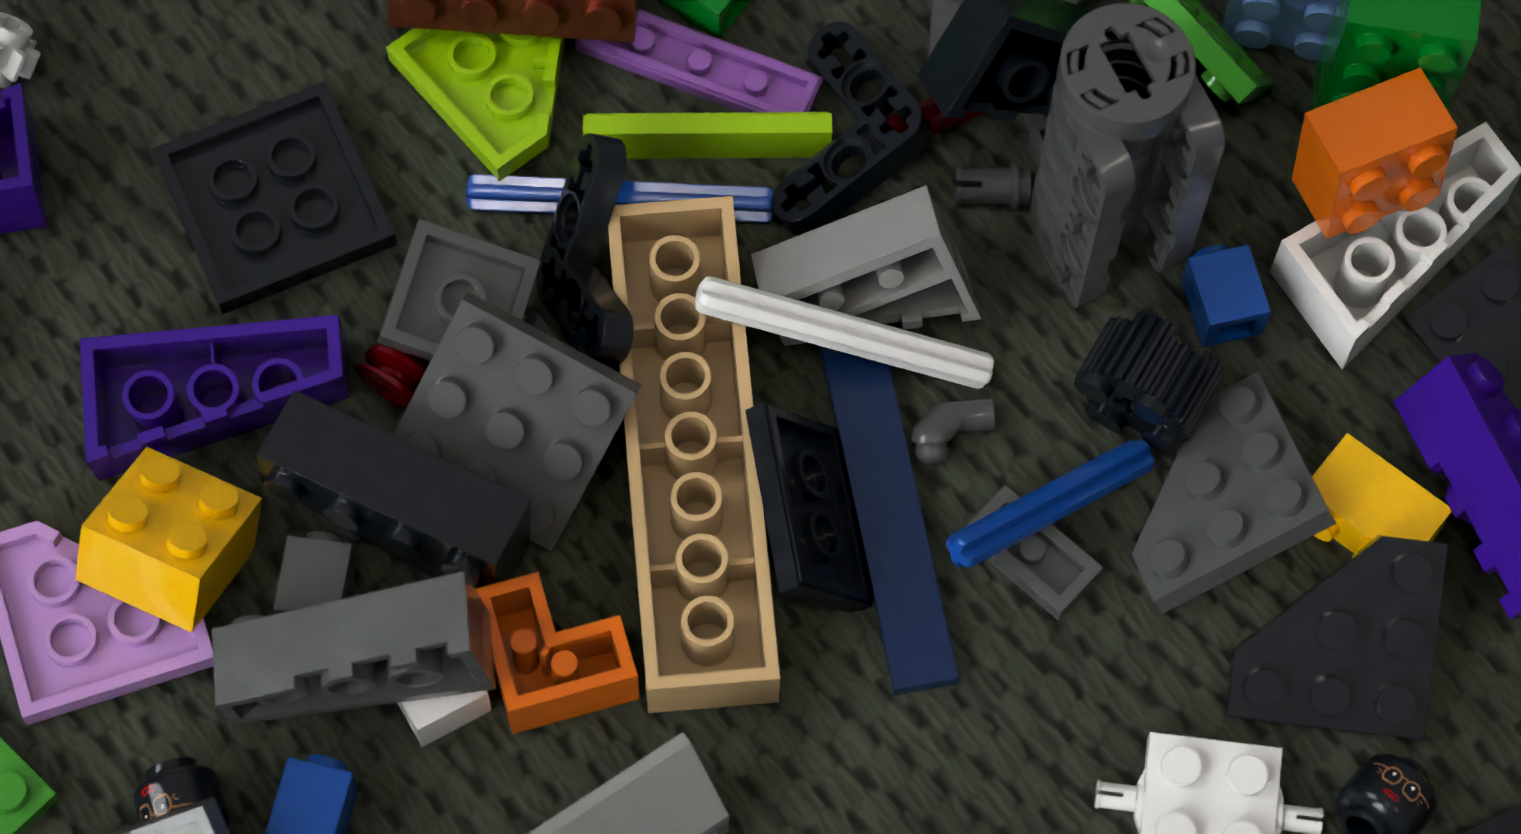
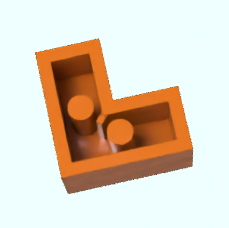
[475,572,639,734]

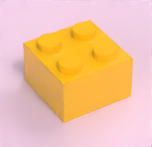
[75,447,262,633]

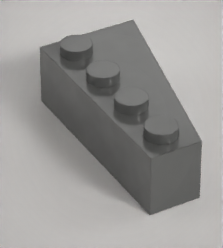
[212,571,496,725]

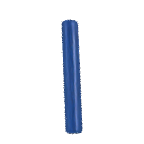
[946,439,1155,568]

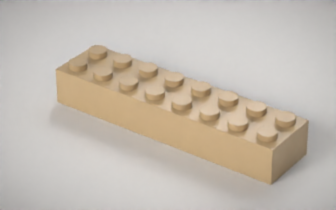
[608,196,780,713]

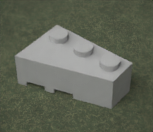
[751,185,981,346]

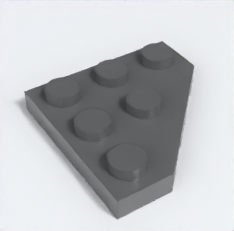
[1132,372,1336,614]

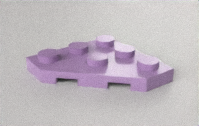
[0,521,214,725]

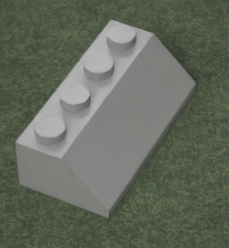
[528,732,729,834]

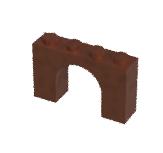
[388,0,640,42]

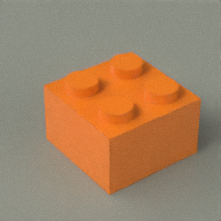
[1292,67,1458,239]

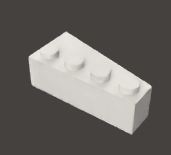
[1270,122,1521,370]

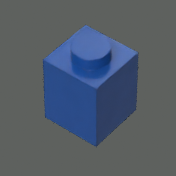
[1181,244,1271,348]
[265,754,359,834]

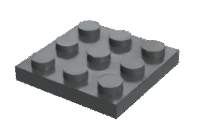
[393,292,641,552]

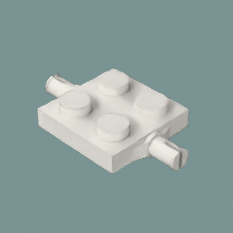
[1094,732,1323,834]

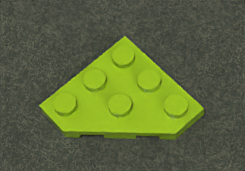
[386,28,565,182]

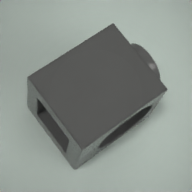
[273,531,358,614]

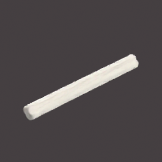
[695,276,994,389]

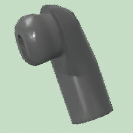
[911,399,995,464]

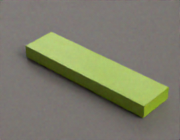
[583,112,832,159]

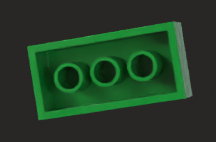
[1309,0,1482,111]

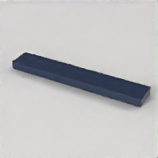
[819,346,959,695]

